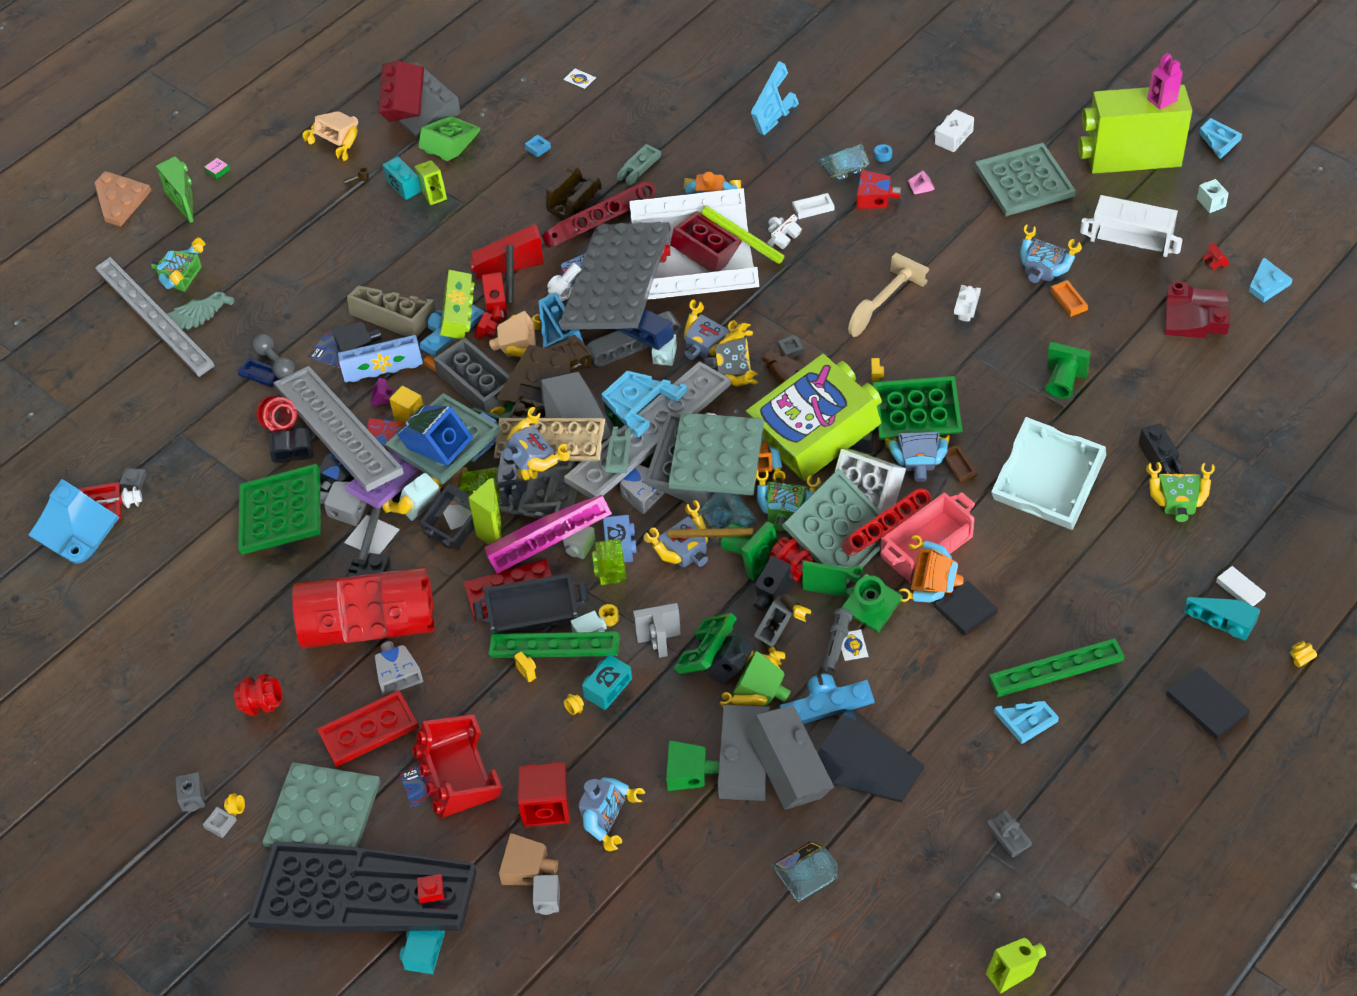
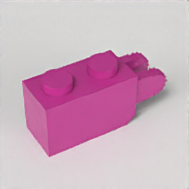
[1147,53,1183,110]

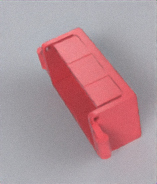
[881,492,975,583]

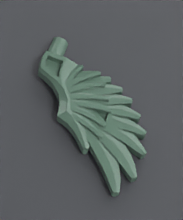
[167,292,234,331]

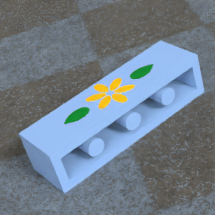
[338,335,423,382]

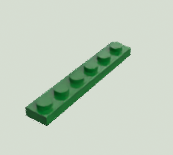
[489,632,620,658]
[989,638,1124,698]

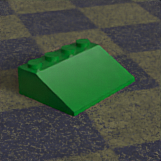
[872,376,963,439]

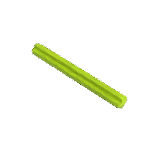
[701,205,784,264]

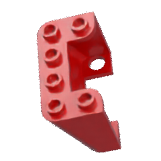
[412,715,502,818]

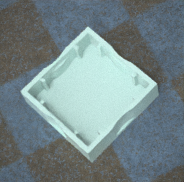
[992,417,1106,530]

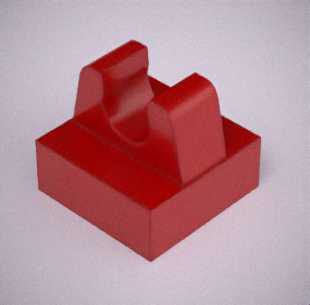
[1203,242,1230,270]
[474,312,498,340]

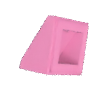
[908,171,935,194]

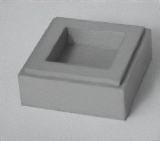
[203,807,237,838]

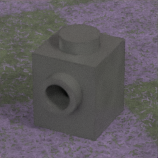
[176,772,206,812]

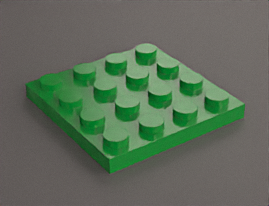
[238,464,321,555]

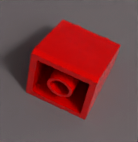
[518,762,570,827]

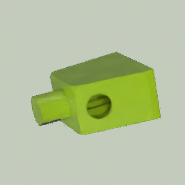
[414,161,447,206]
[986,938,1046,994]

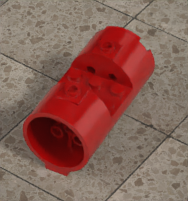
[292,567,435,649]

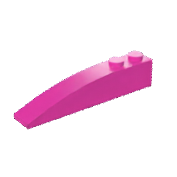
[484,495,612,574]

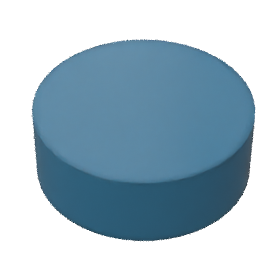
[874,144,892,162]

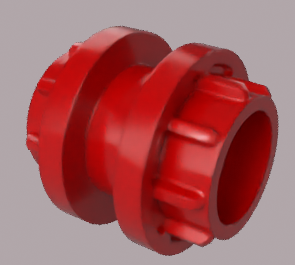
[256,395,297,432]
[769,537,815,582]
[234,673,282,716]

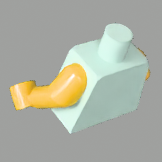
[382,473,444,521]

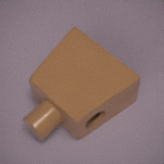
[499,833,558,885]

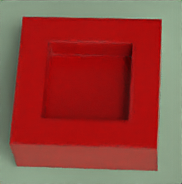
[417,874,444,904]

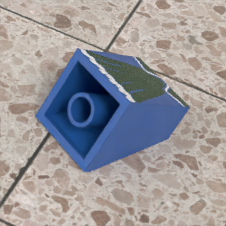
[396,406,473,466]

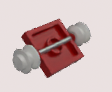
[79,482,142,520]

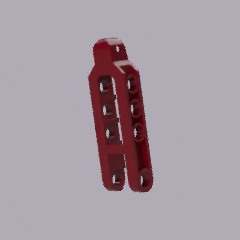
[541,182,656,248]

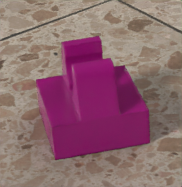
[370,378,393,407]

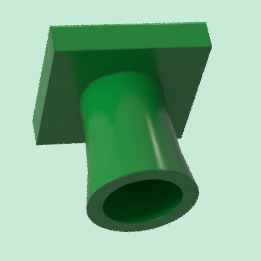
[1045,342,1091,399]
[721,521,778,581]
[841,573,903,634]

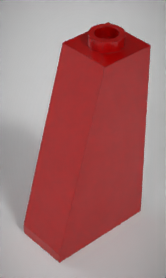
[469,224,544,279]

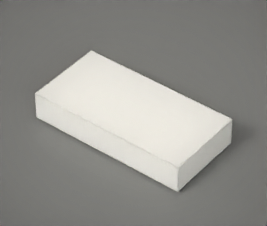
[792,193,834,219]
[1216,566,1266,606]

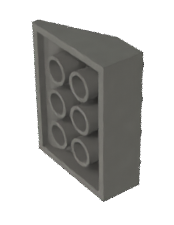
[376,62,461,138]
[645,412,712,507]

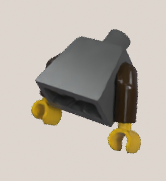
[754,594,811,665]

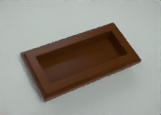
[944,444,978,482]

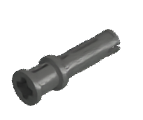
[822,608,853,674]

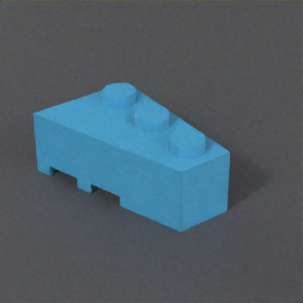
[539,292,584,348]

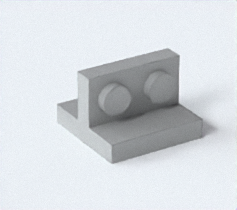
[633,603,681,658]

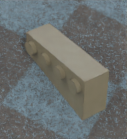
[347,286,435,337]

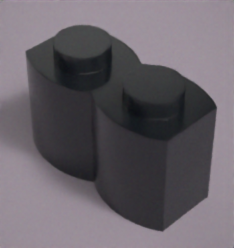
[269,428,313,463]

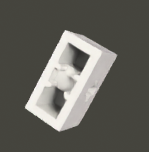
[934,109,974,152]

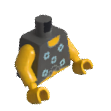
[705,323,758,387]

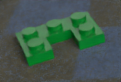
[674,613,737,674]

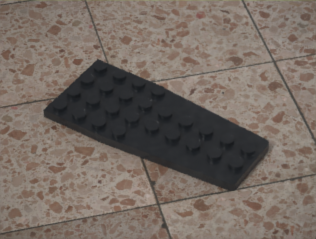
[248,842,477,932]

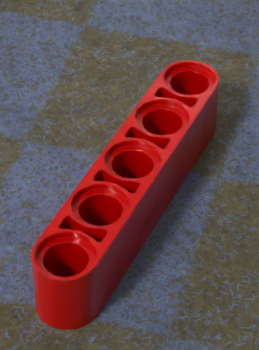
[842,488,931,556]

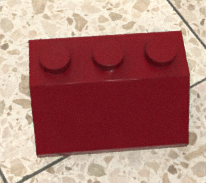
[378,61,424,122]
[670,211,742,272]

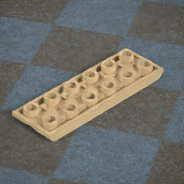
[494,418,605,461]

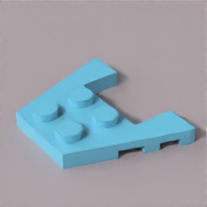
[751,61,799,135]
[602,371,687,438]

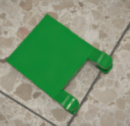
[803,561,863,599]

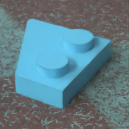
[1199,118,1242,159]
[1249,258,1292,303]
[994,701,1059,744]

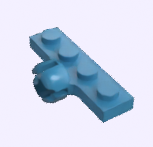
[420,305,485,357]
[780,674,875,724]

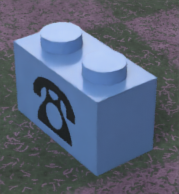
[603,515,637,564]

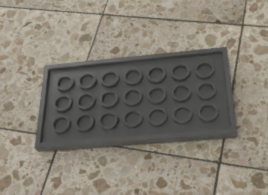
[560,222,671,330]

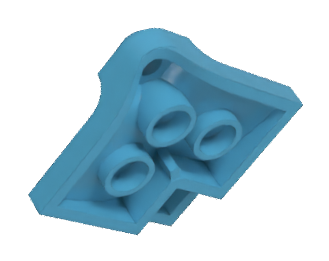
[29,479,119,564]

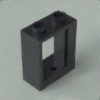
[420,483,475,551]

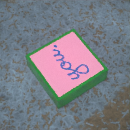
[203,157,230,179]

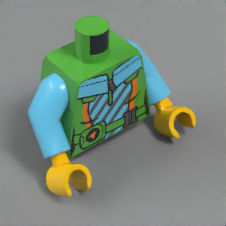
[151,237,206,292]
[756,470,821,531]

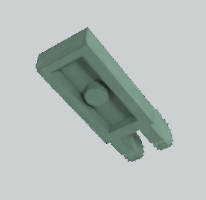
[616,144,661,186]
[605,427,631,473]

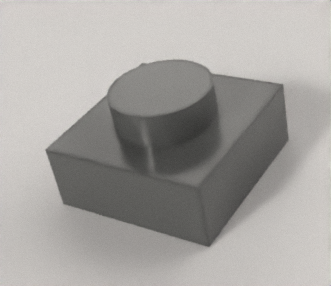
[778,335,804,358]
[120,468,147,491]

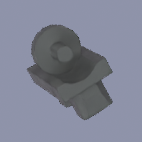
[986,810,1032,857]

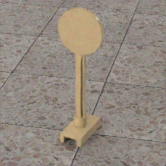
[848,253,929,337]

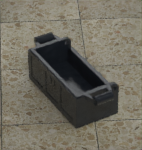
[473,573,589,634]

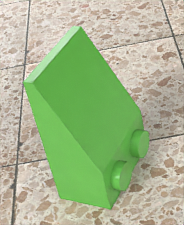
[418,116,481,161]
[156,156,193,223]

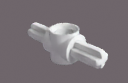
[547,263,581,301]

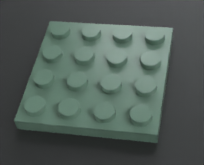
[975,143,1076,216]
[385,393,501,484]
[669,413,764,495]
[782,469,892,583]
[262,762,381,848]

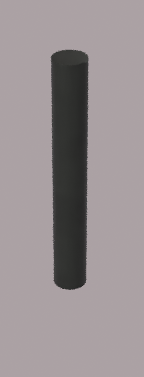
[506,245,514,304]

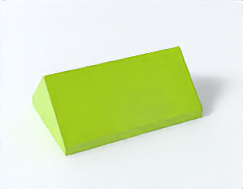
[468,478,502,545]

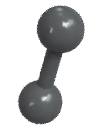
[252,333,295,379]

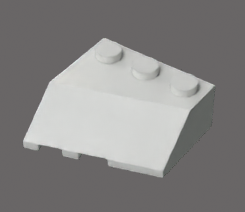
[835,449,906,513]

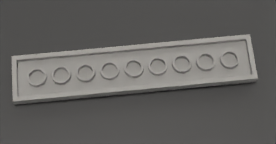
[564,361,731,498]
[273,366,404,492]

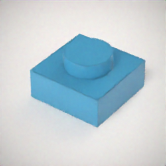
[525,135,551,158]

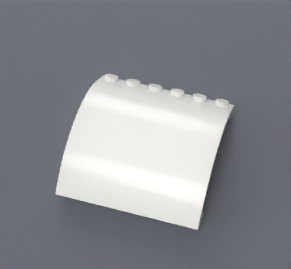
[629,188,759,299]

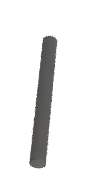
[357,506,382,565]

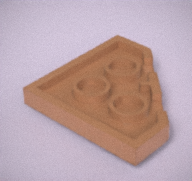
[94,171,152,227]

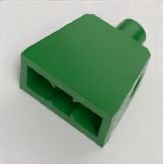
[666,741,720,791]

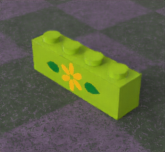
[440,270,474,339]

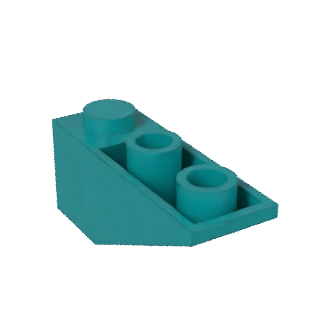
[1184,597,1260,641]

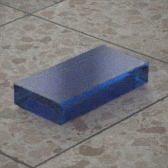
[238,358,279,387]

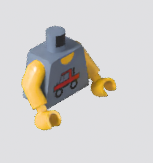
[684,300,740,360]
[503,407,570,472]
[644,500,708,567]

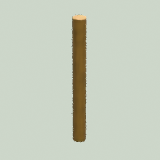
[668,528,754,538]

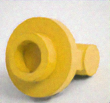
[1290,641,1317,668]

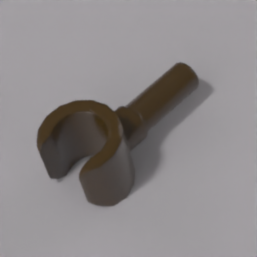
[344,166,369,184]

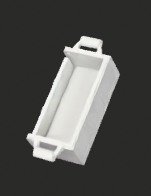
[1080,195,1182,257]

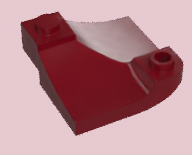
[1165,281,1230,338]

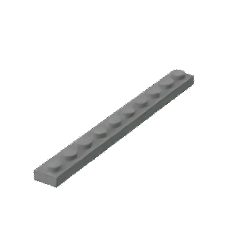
[95,257,215,377]

